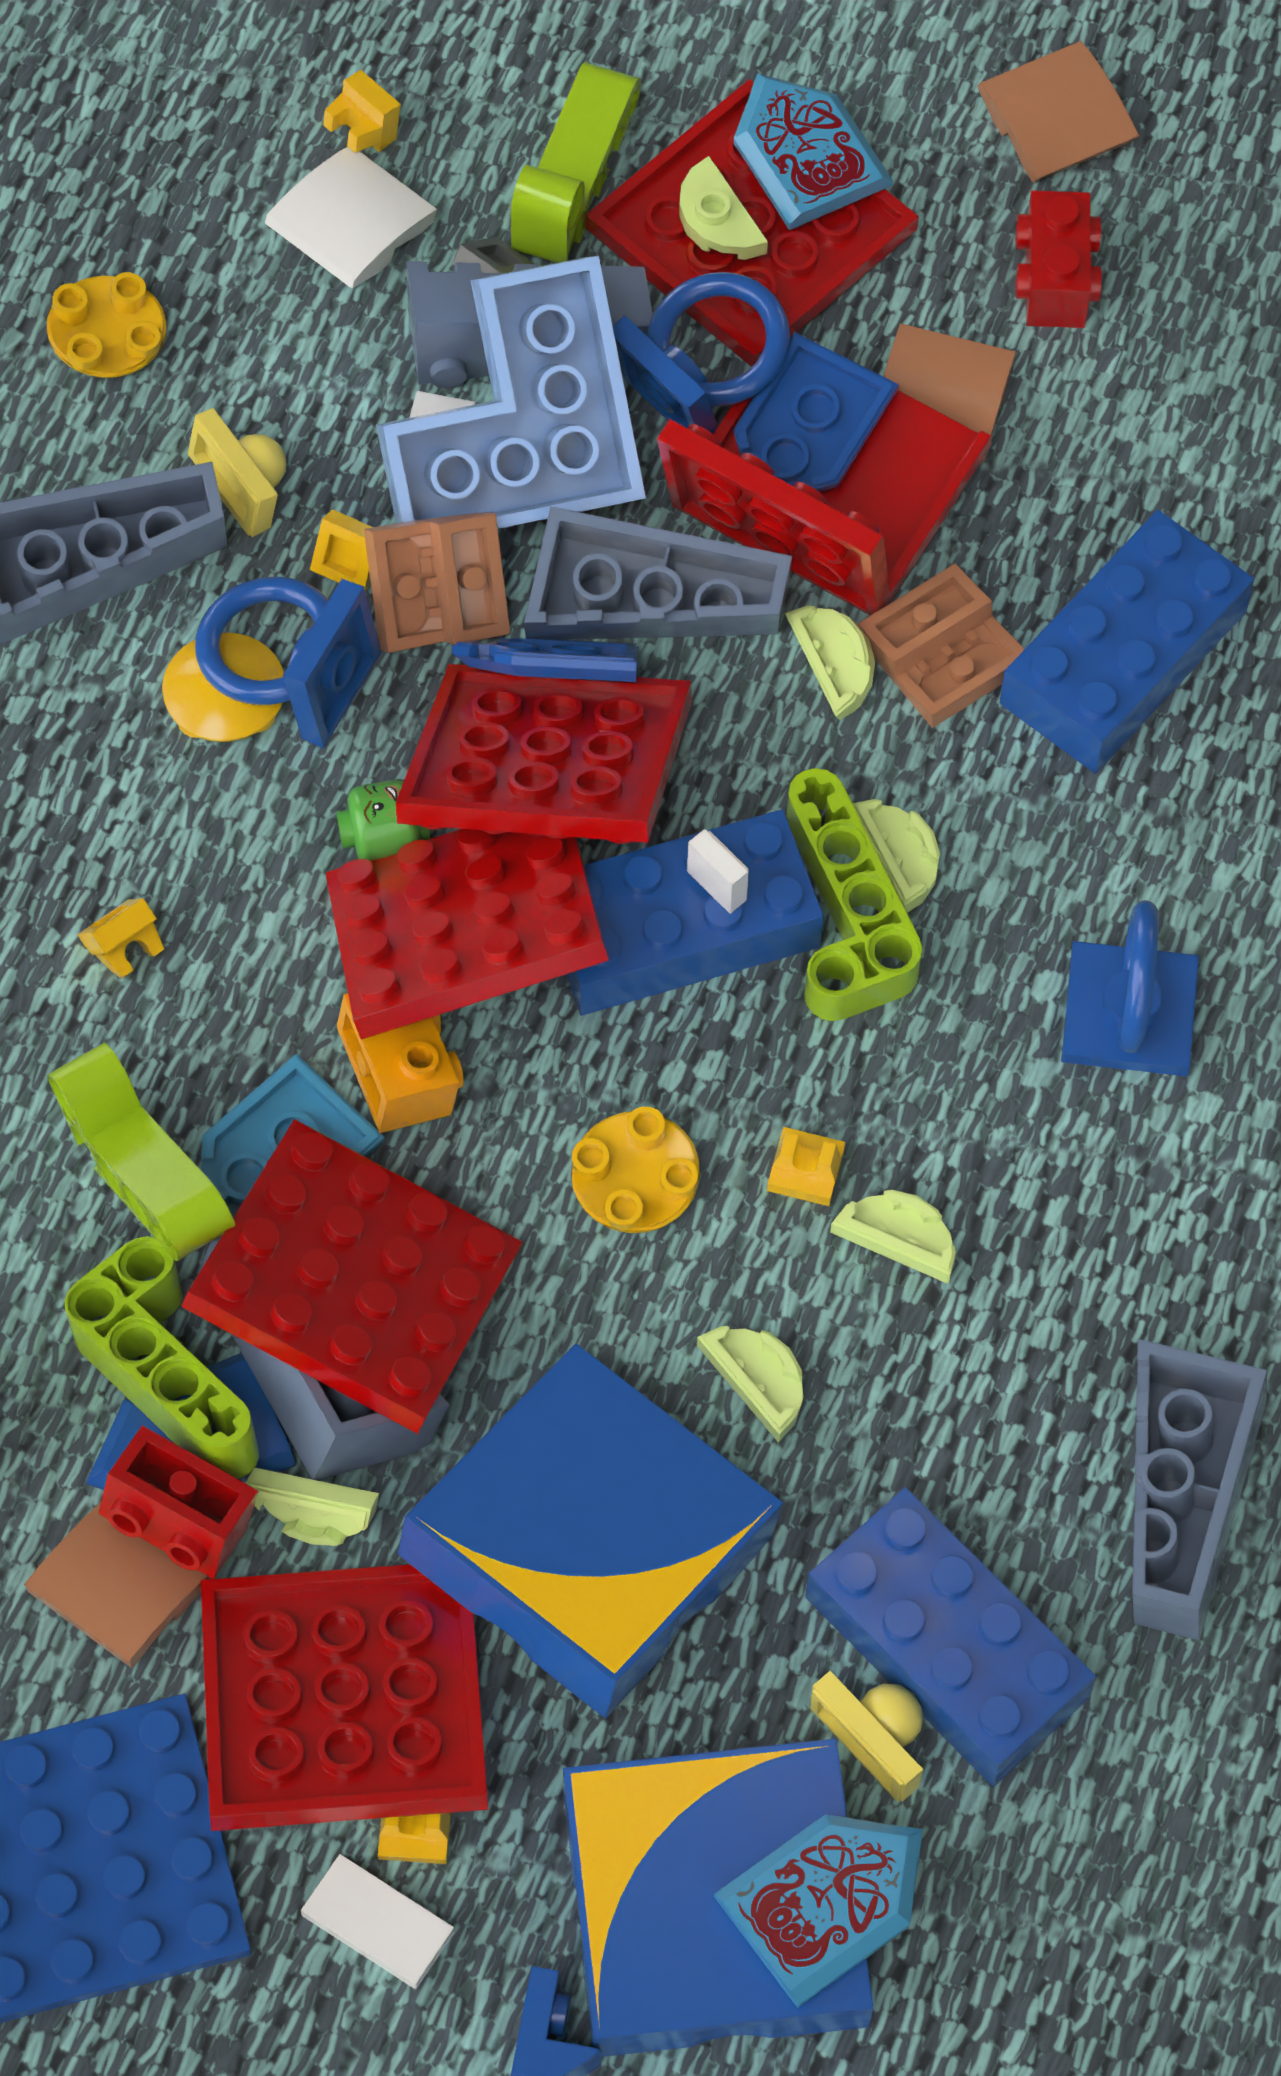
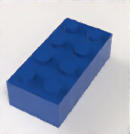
[999,509,1255,774]
[566,809,824,1016]
[805,1487,1096,1787]

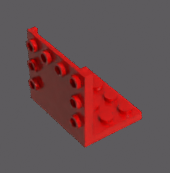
[657,327,992,616]

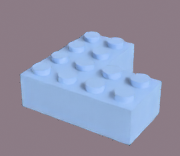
[376,256,646,529]

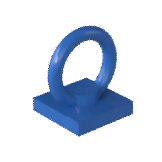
[613,272,790,434]
[195,577,382,749]
[1061,900,1199,1077]

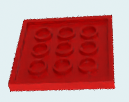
[585,79,919,367]
[395,664,692,844]
[325,829,609,1040]
[181,1119,523,1434]
[200,1564,488,1831]

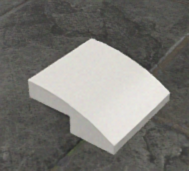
[265,147,437,288]

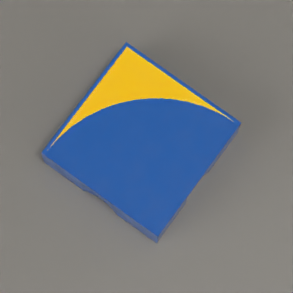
[398,1343,783,1719]
[563,1739,873,2057]

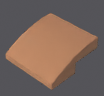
[977,41,1139,183]
[883,323,1016,462]
[364,512,511,653]
[858,564,1024,728]
[24,1502,212,1669]

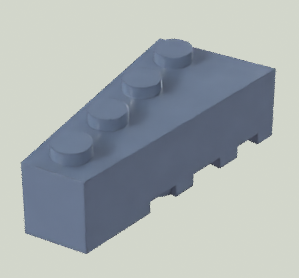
[406,261,653,388]
[0,462,227,645]
[524,506,792,640]
[197,1235,449,1481]
[1133,1339,1267,1640]

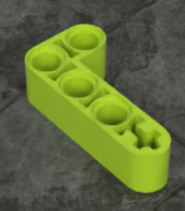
[511,62,641,263]
[786,768,922,1021]
[47,1042,235,1261]
[64,1236,259,1480]

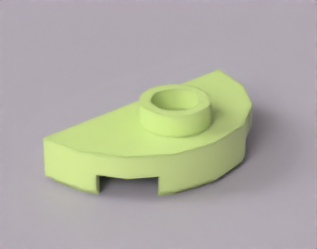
[679,156,768,260]
[785,606,875,720]
[852,799,940,913]
[830,1190,956,1284]
[697,1326,803,1443]
[246,1468,379,1546]

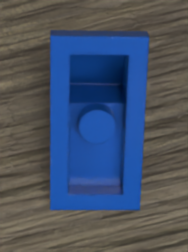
[511,1966,602,2076]

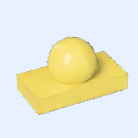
[188,408,286,538]
[810,1671,924,1802]

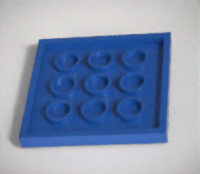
[0,1693,252,2023]

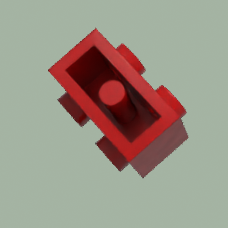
[1015,190,1102,328]
[98,1425,258,1579]

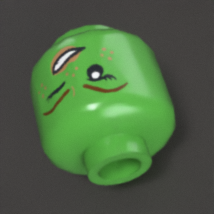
[336,779,430,861]

